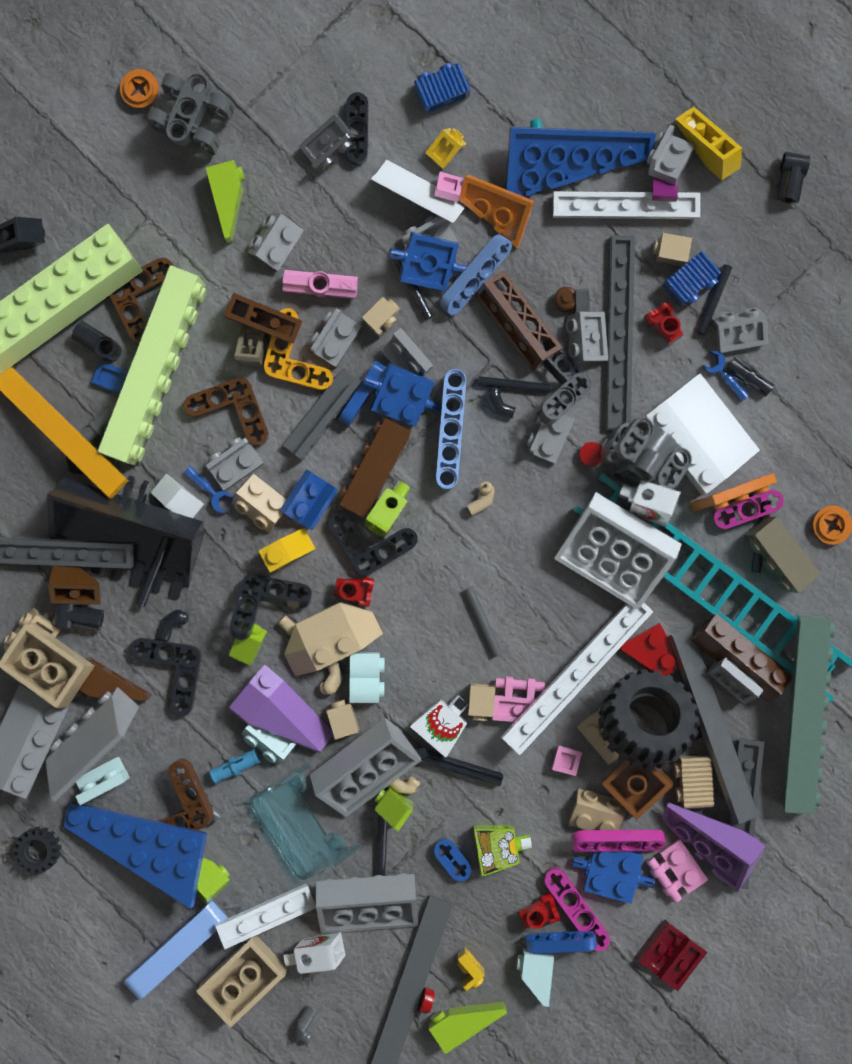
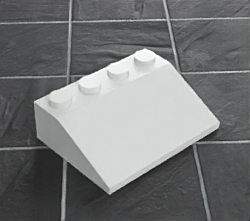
[644,374,760,495]
[554,492,681,610]

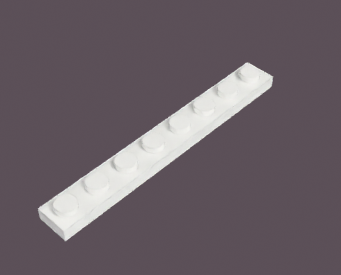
[501,603,653,755]

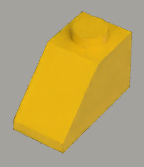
[259,528,316,572]

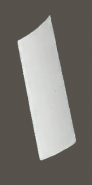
[371,160,466,223]

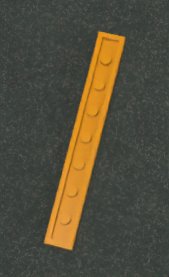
[0,366,129,499]

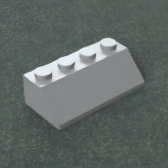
[0,684,68,799]
[310,717,421,817]
[316,873,419,934]

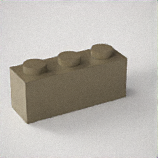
[746,517,821,593]

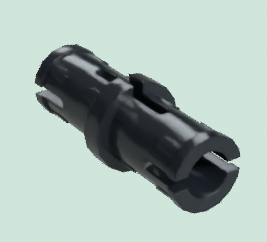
[725,357,775,397]

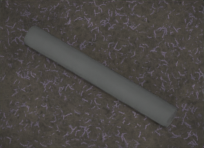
[464,586,502,657]

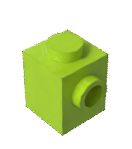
[229,623,268,666]

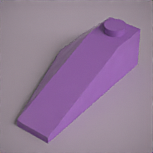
[228,665,334,753]
[662,803,766,892]

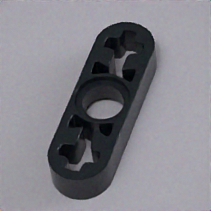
[346,92,369,166]

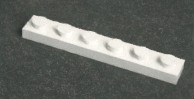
[553,191,700,219]

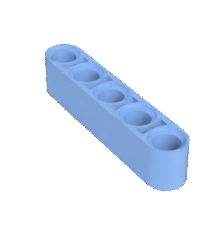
[436,369,466,490]
[123,900,228,1001]

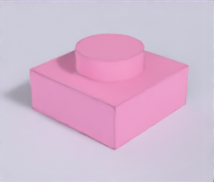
[434,172,463,202]
[551,745,582,776]

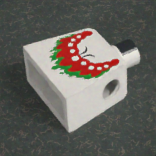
[618,481,680,527]
[410,695,469,757]
[284,932,346,974]

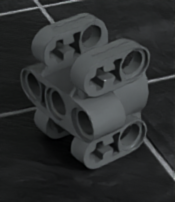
[146,73,235,155]
[600,417,692,489]

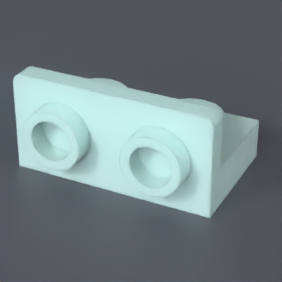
[241,725,296,765]
[75,757,130,805]

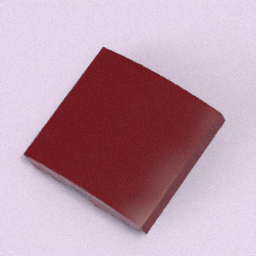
[636,919,708,991]

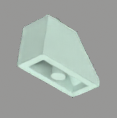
[517,948,554,1007]

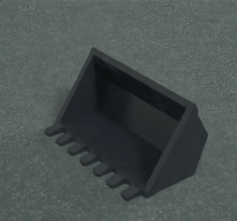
[47,475,205,599]

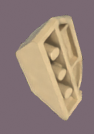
[284,602,383,676]

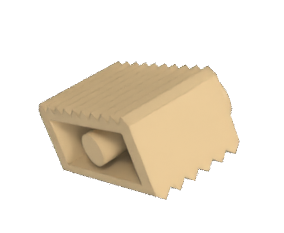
[674,755,714,809]

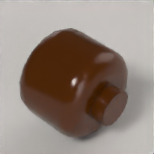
[553,286,576,312]

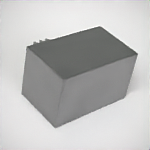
[575,288,590,313]

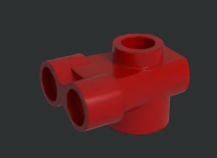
[644,302,684,345]
[334,577,374,607]
[518,893,560,929]

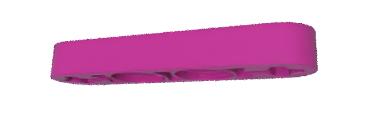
[571,830,666,852]
[544,867,610,951]

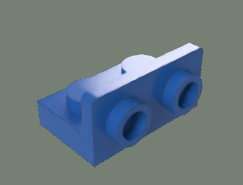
[280,469,338,530]

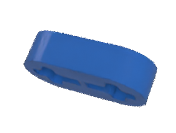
[434,838,471,881]

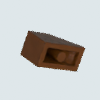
[48,566,101,605]

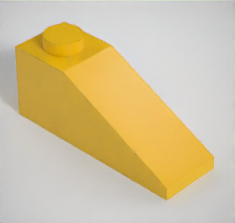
[675,107,742,180]

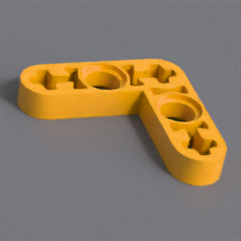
[264,308,334,391]

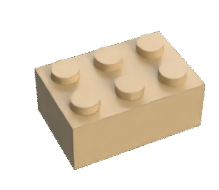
[0,624,95,708]
[196,935,287,1028]

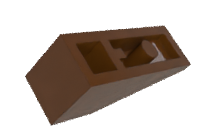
[224,293,302,344]
[77,657,152,701]

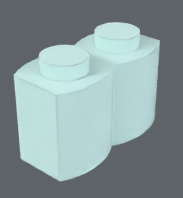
[350,652,385,703]

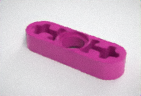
[714,490,784,529]

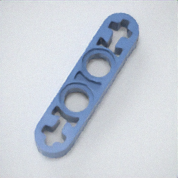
[440,234,512,315]

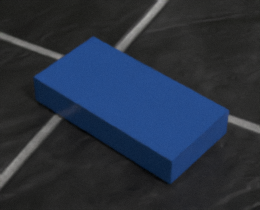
[91,361,128,395]

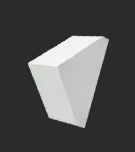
[151,474,204,518]

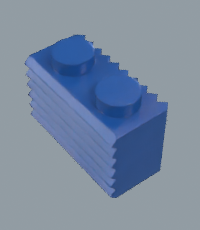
[414,63,470,114]
[662,251,721,308]

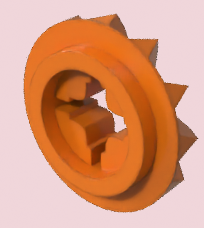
[120,69,159,109]
[812,506,852,545]

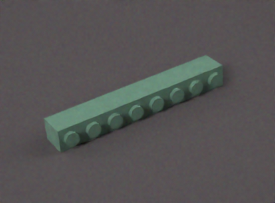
[782,613,835,815]

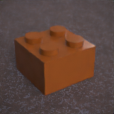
[602,760,673,820]

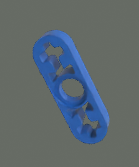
[338,361,387,427]
[525,931,597,953]

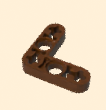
[109,258,175,345]
[183,377,269,446]
[157,758,214,830]

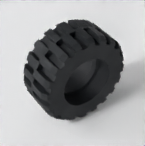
[598,669,700,770]

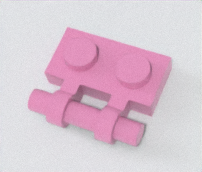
[492,676,545,722]
[646,838,708,903]

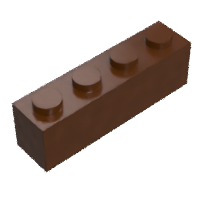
[338,418,412,519]
[691,613,792,703]

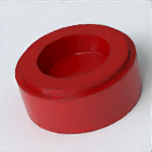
[579,442,602,467]
[418,987,435,1014]

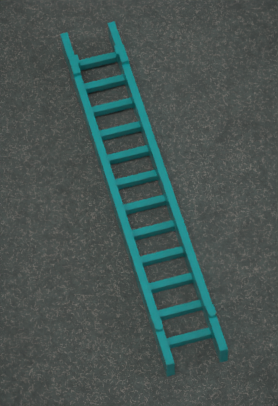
[573,473,852,702]

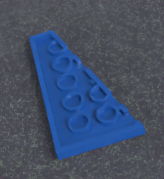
[505,127,656,196]
[64,802,207,908]

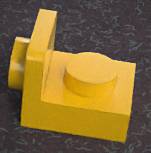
[425,128,467,169]
[457,947,485,991]

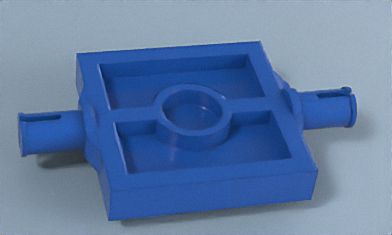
[388,232,469,291]
[362,363,442,426]
[571,851,655,904]

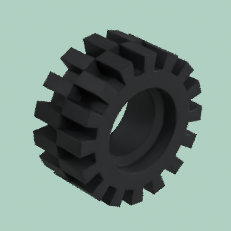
[12,827,62,875]

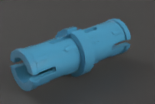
[209,749,261,784]

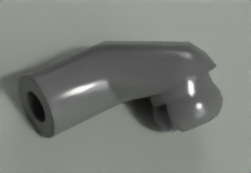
[295,1006,318,1044]

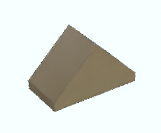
[234,326,266,366]

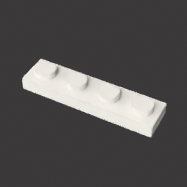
[215,883,316,949]

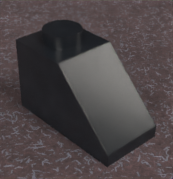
[0,217,45,253]

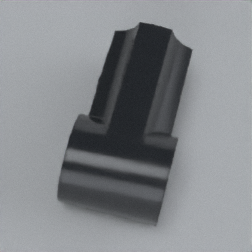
[777,151,810,204]
[71,320,122,361]
[52,603,104,631]

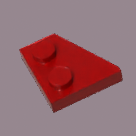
[619,623,679,676]

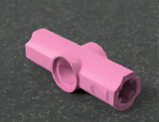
[283,270,358,299]

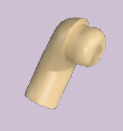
[467,481,495,516]
[320,661,343,695]
[389,776,420,794]

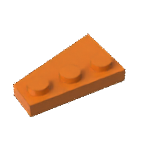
[459,175,535,248]
[690,473,777,512]

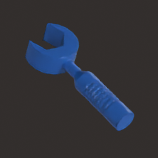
[702,351,749,401]
[184,466,233,513]

